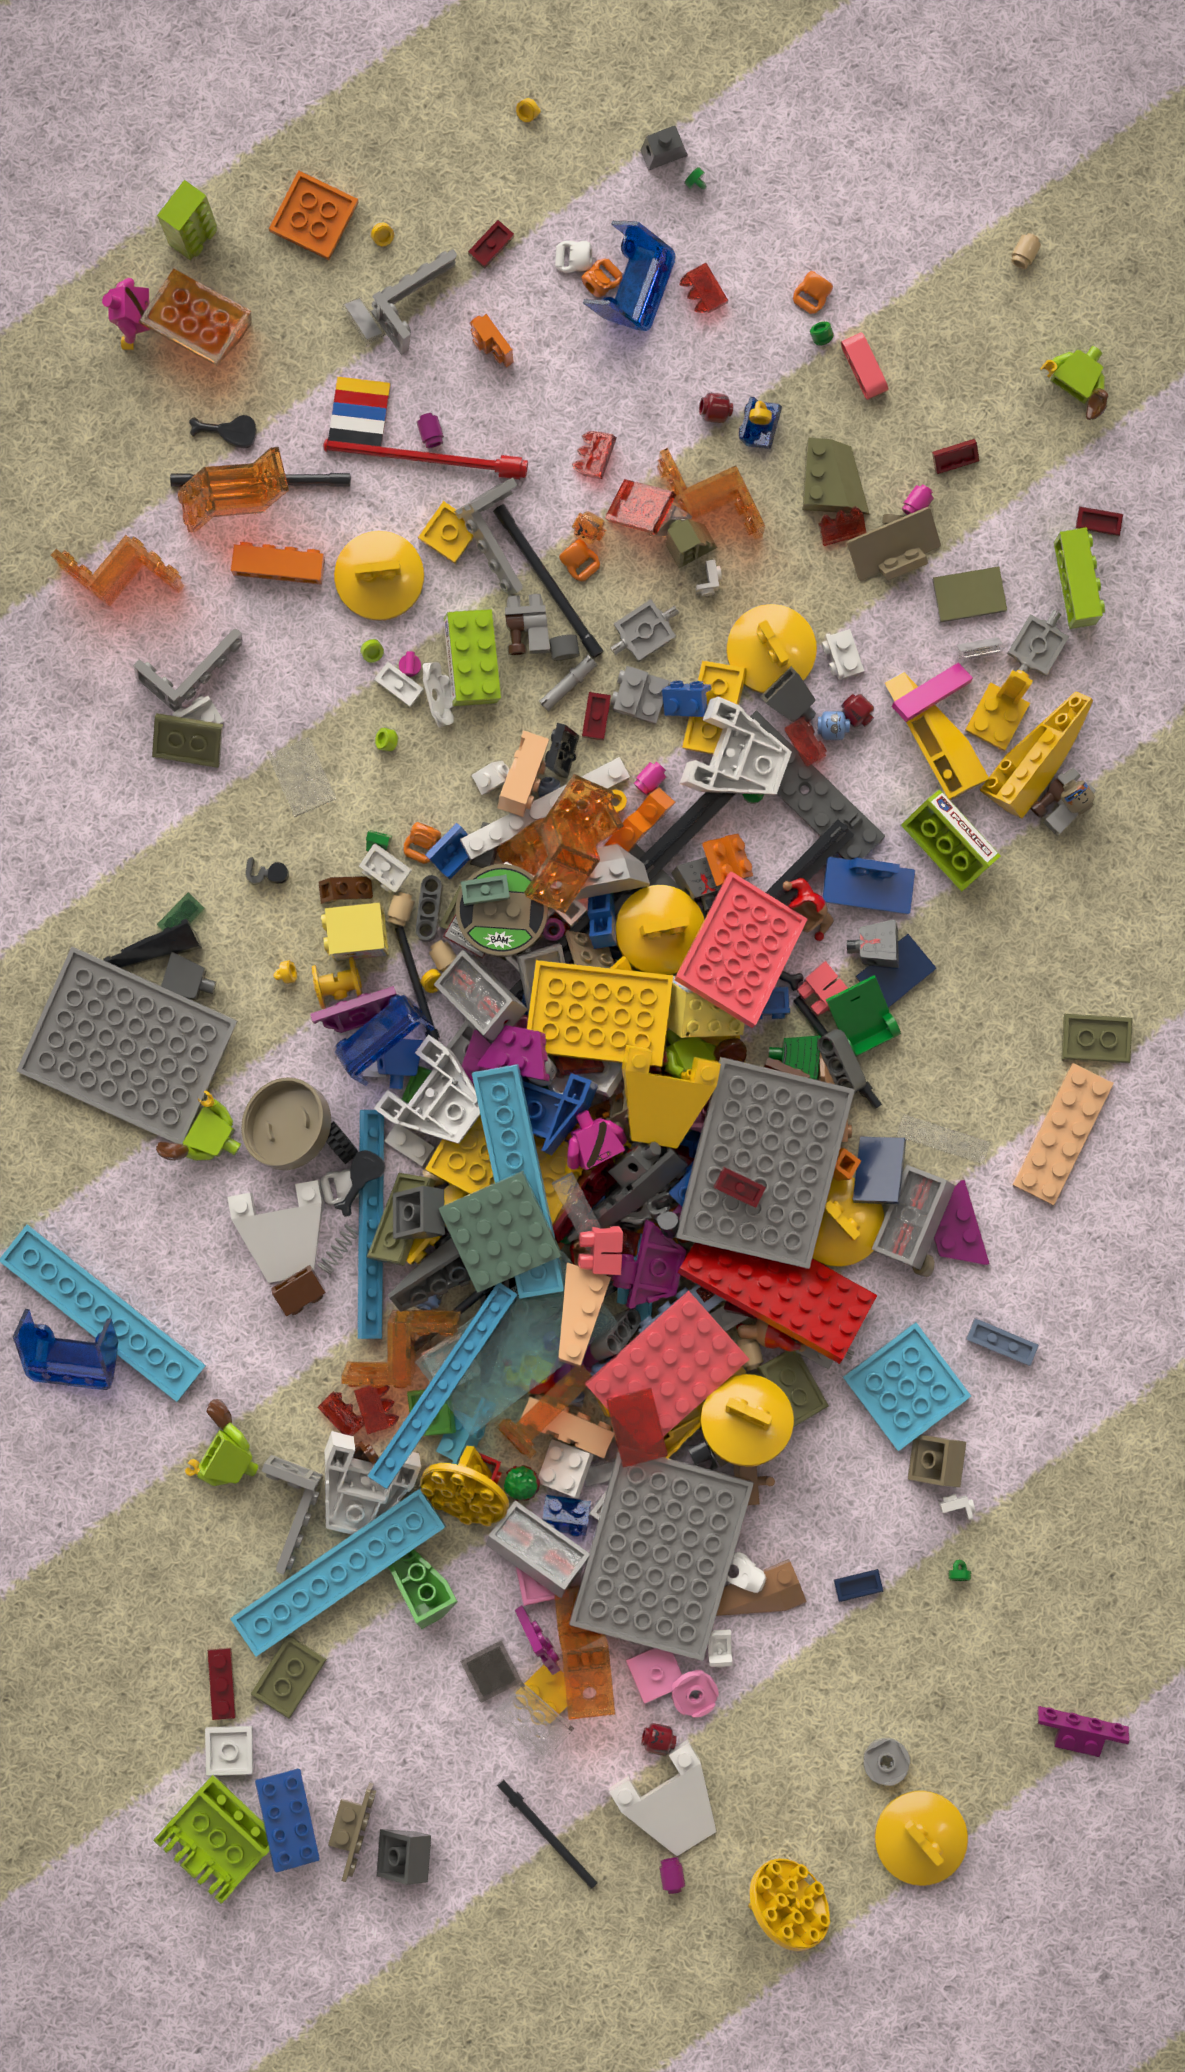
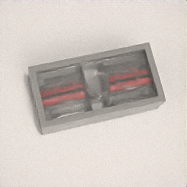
[434,950,528,1041]
[872,1165,955,1270]
[486,1501,589,1598]

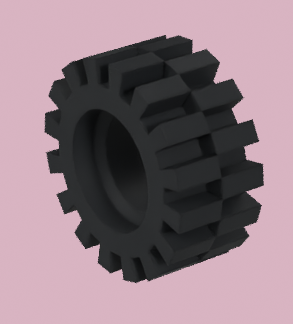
[326,1121,359,1164]

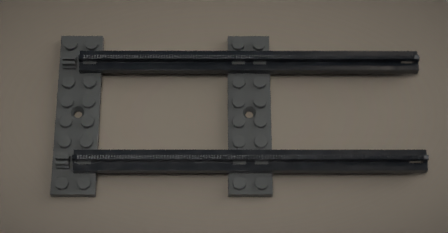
[509,710,885,1003]

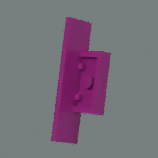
[1037,1706,1130,1757]

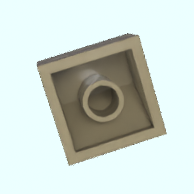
[908,1435,966,1487]

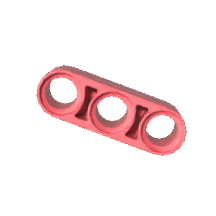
[841,332,888,400]

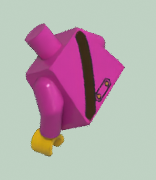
[102,278,150,350]
[564,1110,632,1179]

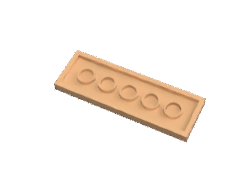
[1012,1063,1114,1205]

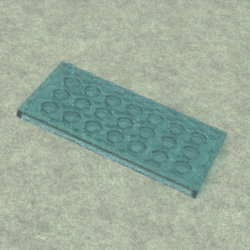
[415,1250,618,1436]

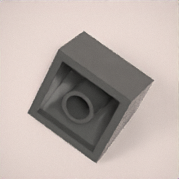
[393,1186,445,1239]
[376,1829,431,1885]

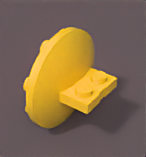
[334,531,424,621]
[726,604,817,693]
[616,885,704,975]
[812,1177,884,1266]
[701,1374,794,1467]
[420,1446,509,1526]
[875,1790,968,1886]
[748,1858,830,1951]

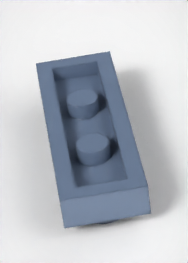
[966,1318,1039,1366]

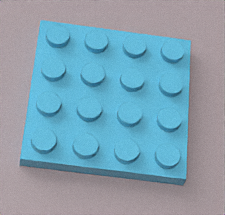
[843,1322,971,1451]

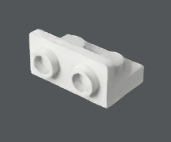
[822,629,864,681]
[172,696,224,724]
[359,844,412,893]

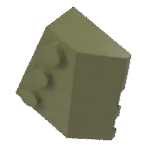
[802,437,869,515]

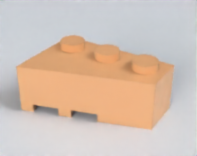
[497,730,549,817]

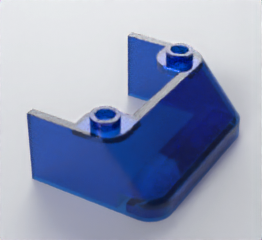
[583,220,675,331]
[335,994,435,1086]
[12,1308,119,1390]

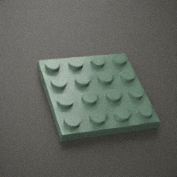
[439,1171,562,1293]

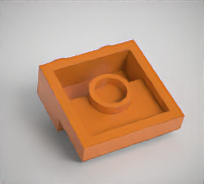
[470,314,514,368]
[702,833,753,886]

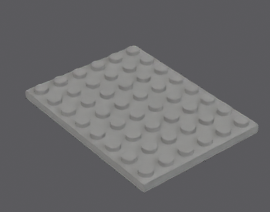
[16,947,238,1144]
[675,1057,855,1268]
[569,1445,754,1661]

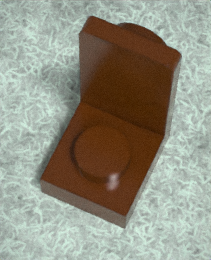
[319,876,373,904]

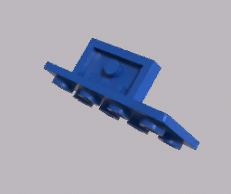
[823,857,915,914]
[255,1768,320,1873]

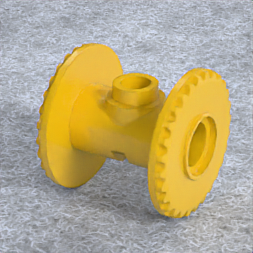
[312,957,363,1009]

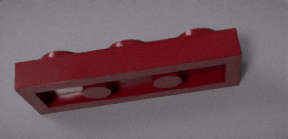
[207,1648,236,1720]

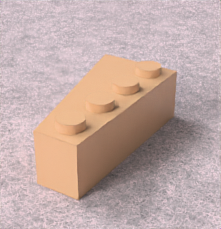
[558,1262,611,1368]
[519,1394,615,1458]

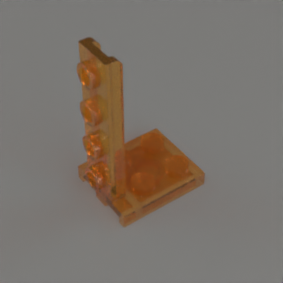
[494,1364,592,1459]

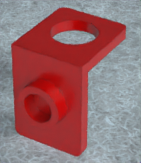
[478,1452,502,1484]

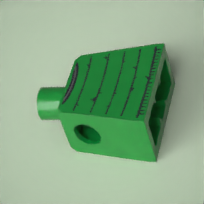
[768,1036,821,1080]

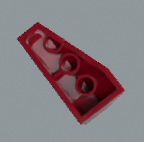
[553,1157,617,1243]

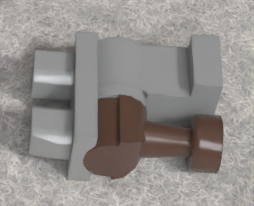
[505,594,550,655]
[1030,768,1096,836]

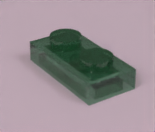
[157,892,205,930]

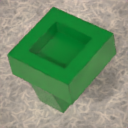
[366,830,392,852]

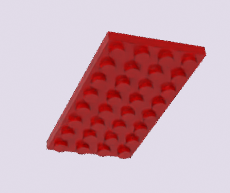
[678,1242,877,1364]

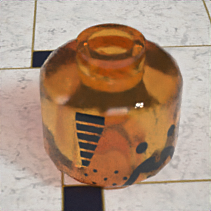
[572,511,606,545]

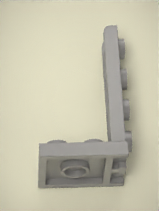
[371,249,457,355]
[454,478,522,596]
[133,629,242,712]
[261,1455,322,1575]

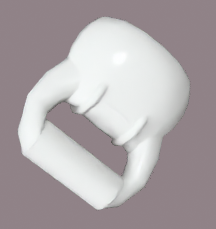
[555,241,592,273]
[320,1169,359,1205]

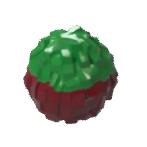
[504,1465,540,1501]

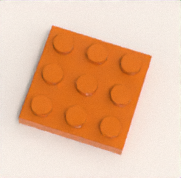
[269,170,359,260]

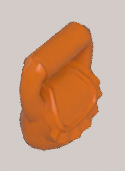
[581,258,623,297]
[793,271,833,314]
[559,539,600,581]
[404,822,441,864]

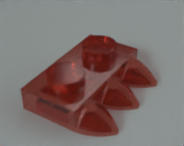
[679,262,728,314]
[572,431,617,479]
[818,506,866,546]
[354,1383,399,1435]
[317,1391,365,1436]

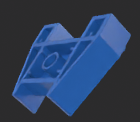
[521,1073,598,1156]

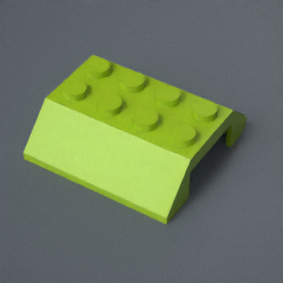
[153,1775,270,1904]

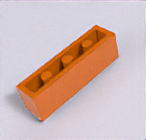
[231,542,325,585]

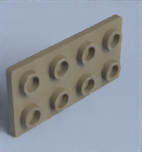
[847,507,941,581]
[328,1782,376,1882]

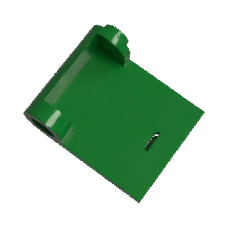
[826,975,901,1057]

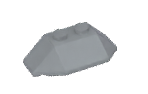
[556,844,650,903]

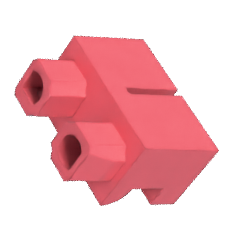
[797,961,848,1016]
[578,1226,623,1275]

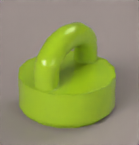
[360,639,384,663]
[375,728,398,751]

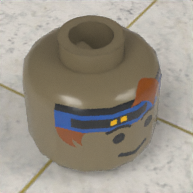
[1061,780,1095,815]

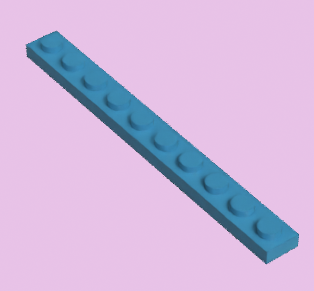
[358,1109,384,1339]
[368,1283,518,1489]

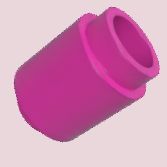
[902,484,934,515]
[633,762,666,796]

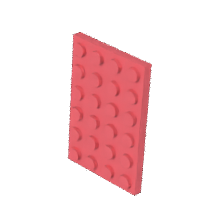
[674,872,807,1028]
[585,1290,750,1452]

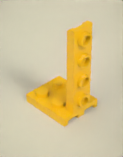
[965,670,1033,751]

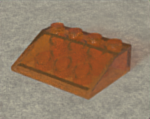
[139,268,252,366]

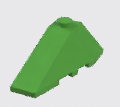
[388,1549,458,1629]

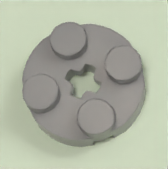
[863,1738,910,1786]

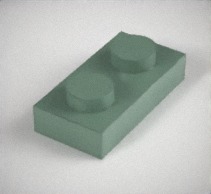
[461,875,510,906]

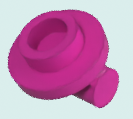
[399,651,421,677]

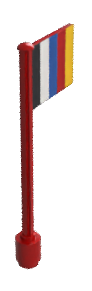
[323,376,528,480]

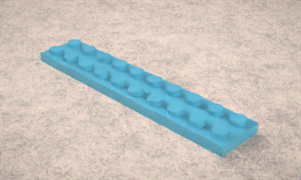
[472,1064,565,1299]
[0,1224,206,1402]
[230,1488,446,1657]

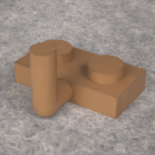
[733,1464,775,1505]

